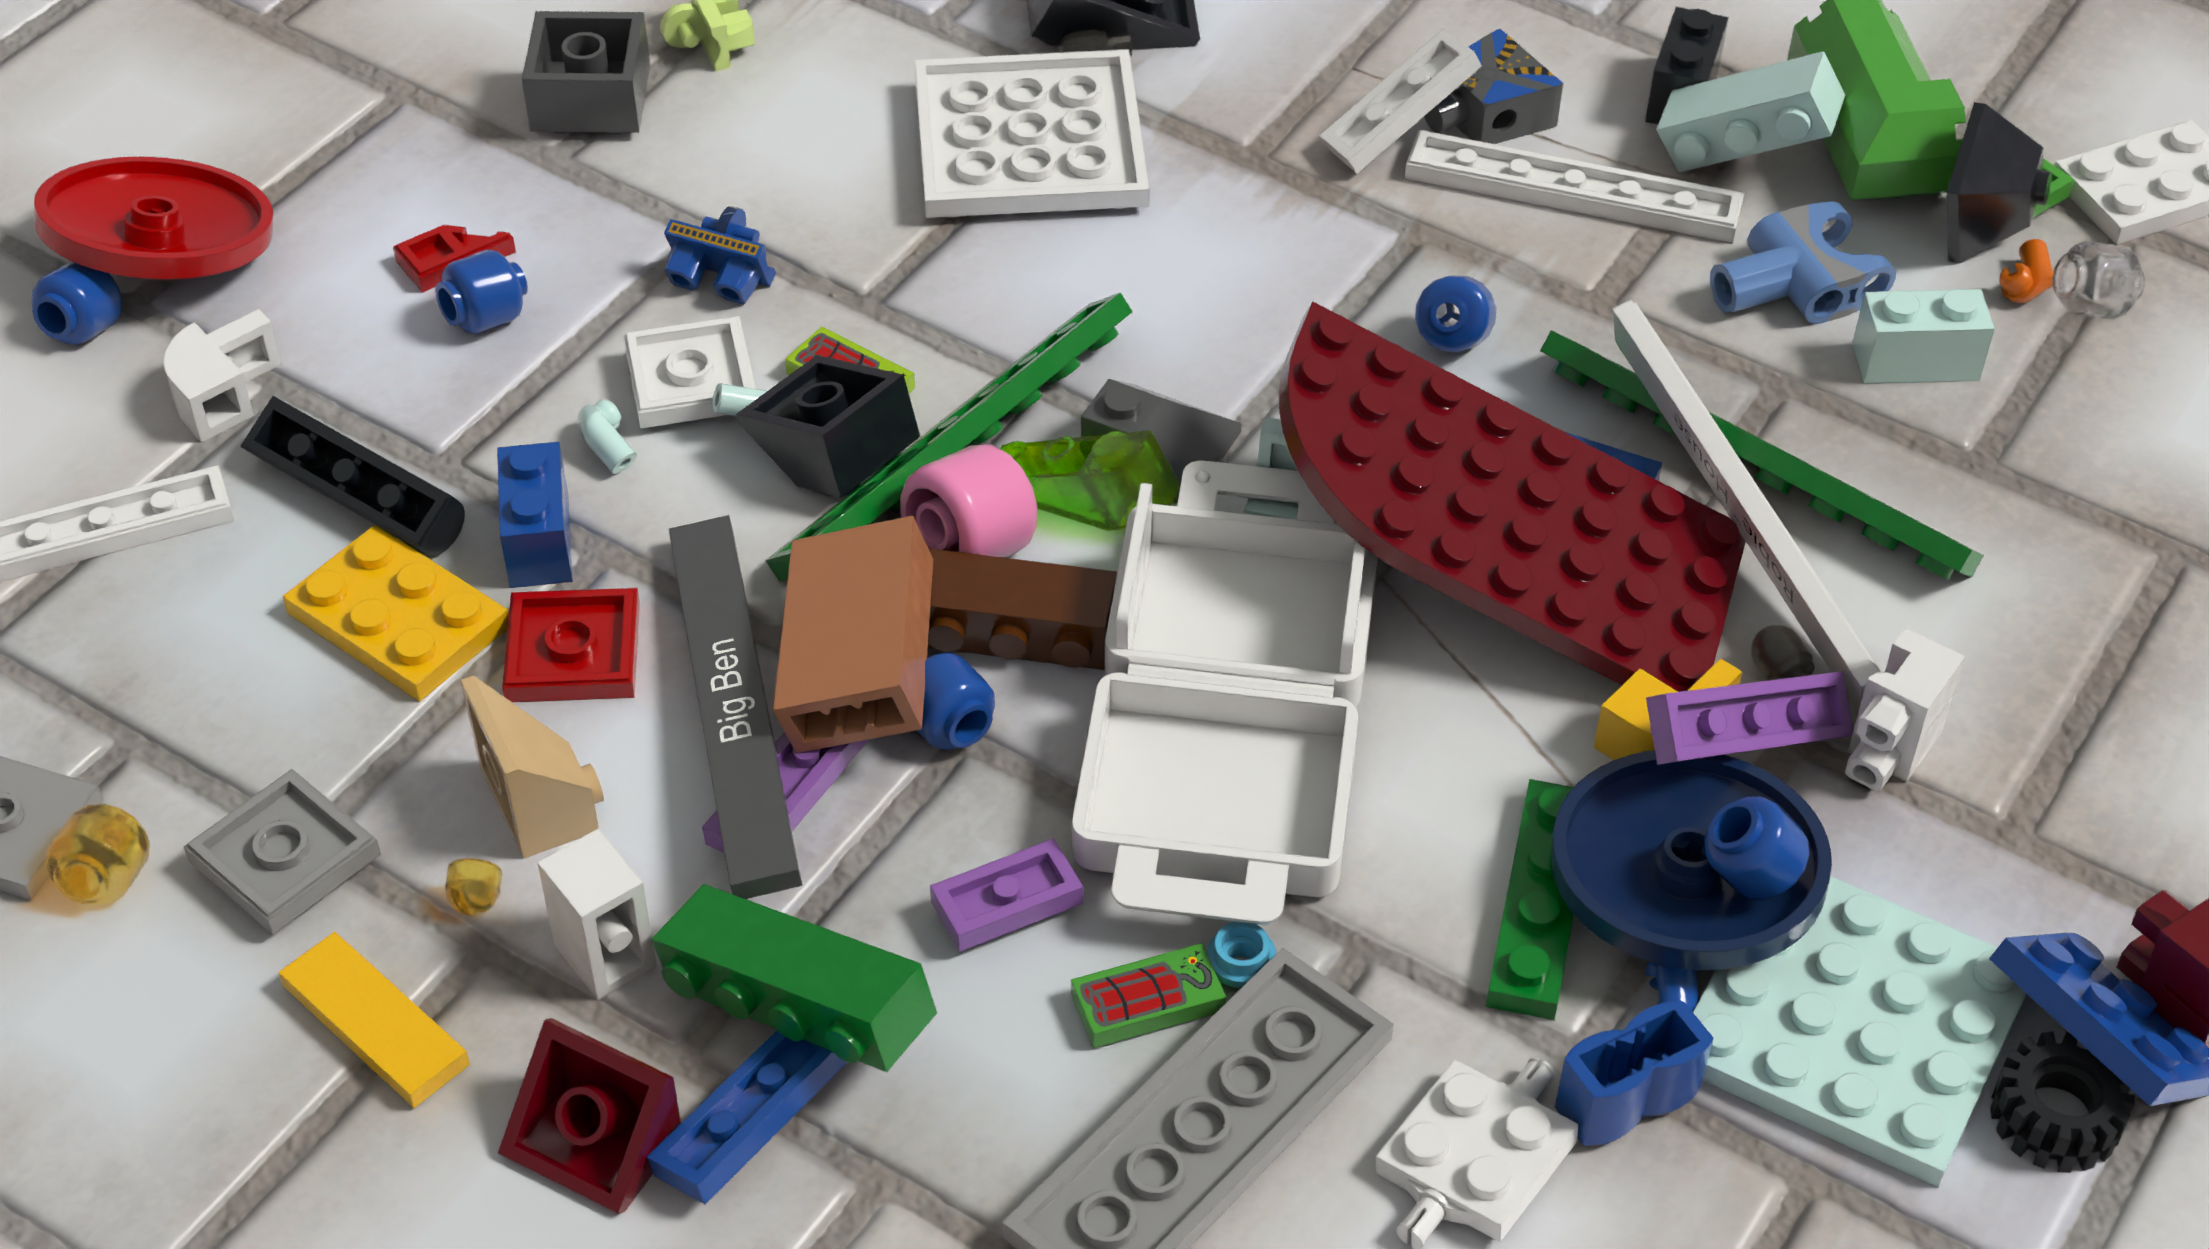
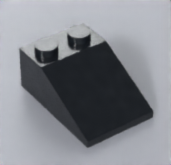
[1027,0,1200,52]

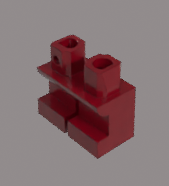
[2116,890,2209,1048]

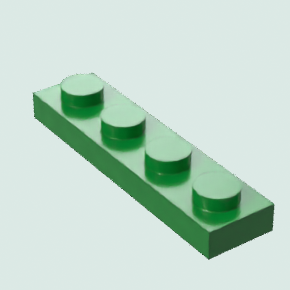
[1485,779,1574,1021]

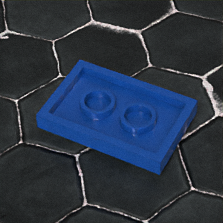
[1989,932,2209,1106]

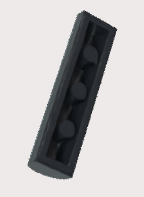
[240,396,465,556]

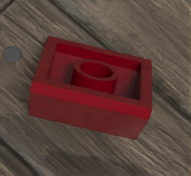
[498,1018,681,1214]

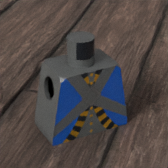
[1424,29,1563,144]

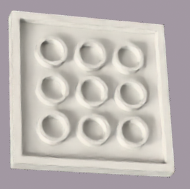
[914,49,1149,218]

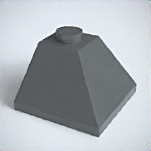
[1081,379,1242,503]

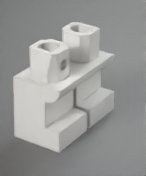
[1845,627,1965,791]

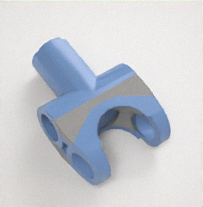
[1710,202,1896,324]

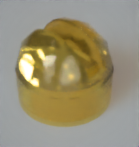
[445,858,503,916]

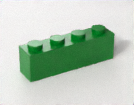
[651,884,937,1072]

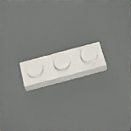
[1319,28,1482,174]

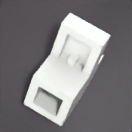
[163,309,282,443]

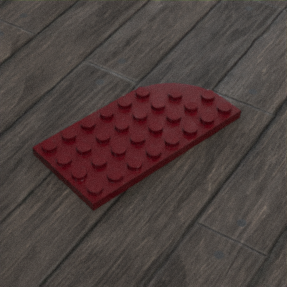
[1278,301,1746,692]

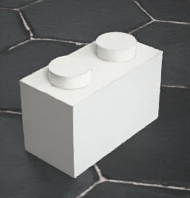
[537,829,657,1000]

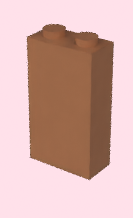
[773,516,934,753]

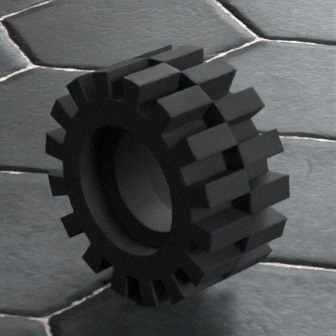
[1990,1031,2135,1173]

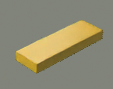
[278,931,470,1108]

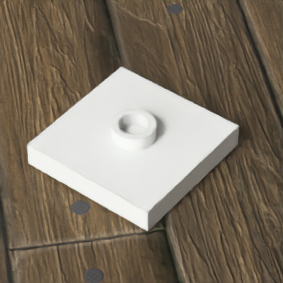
[623,316,756,429]

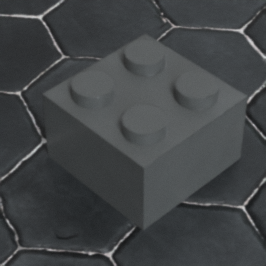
[522,11,650,134]

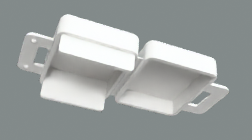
[1071,460,1378,925]

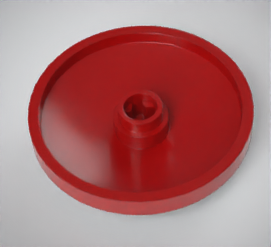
[34,156,273,279]

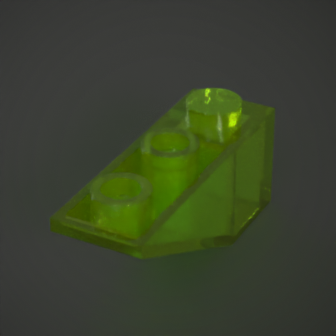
[1000,430,1181,531]

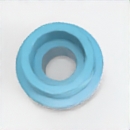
[1207,922,1276,988]

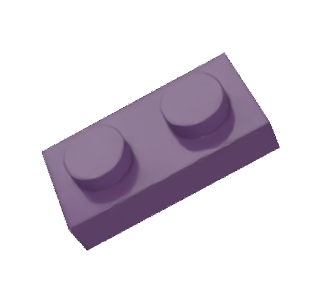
[930,838,1084,952]

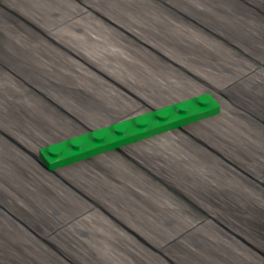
[765,292,1133,581]
[1540,330,1984,580]

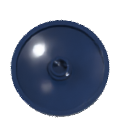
[1551,750,1832,970]

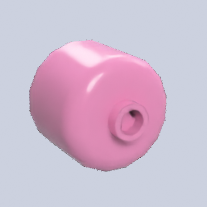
[900,445,1038,558]

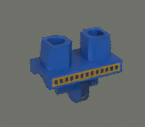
[664,206,776,305]

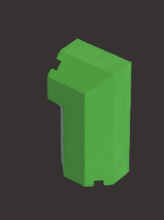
[1787,0,1966,201]

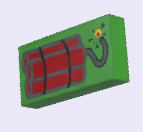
[1071,943,1226,1049]

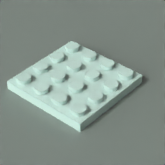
[1693,876,2027,1187]

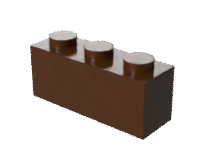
[928,548,1117,670]

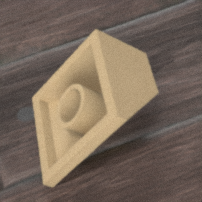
[461,675,604,859]

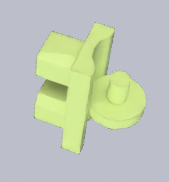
[660,0,755,71]

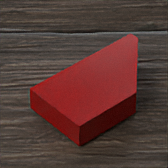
[393,225,516,293]

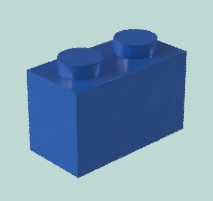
[497,441,573,588]

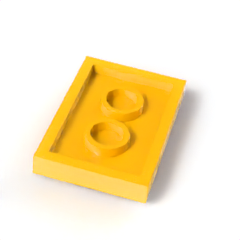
[282,524,509,702]

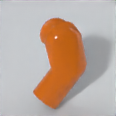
[1999,239,2055,303]

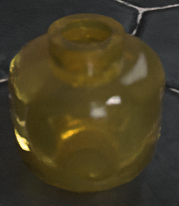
[46,804,150,905]

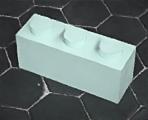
[1656,51,1845,172]

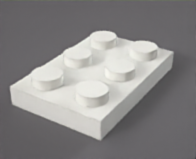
[2054,119,2209,245]

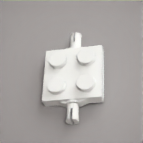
[1376,1057,1578,1249]

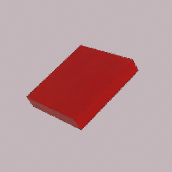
[502,588,640,702]

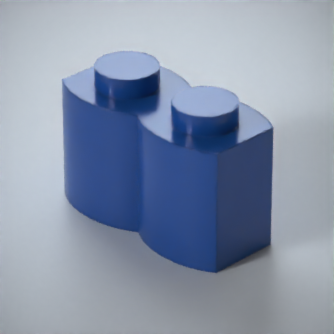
[1554,1001,1714,1146]

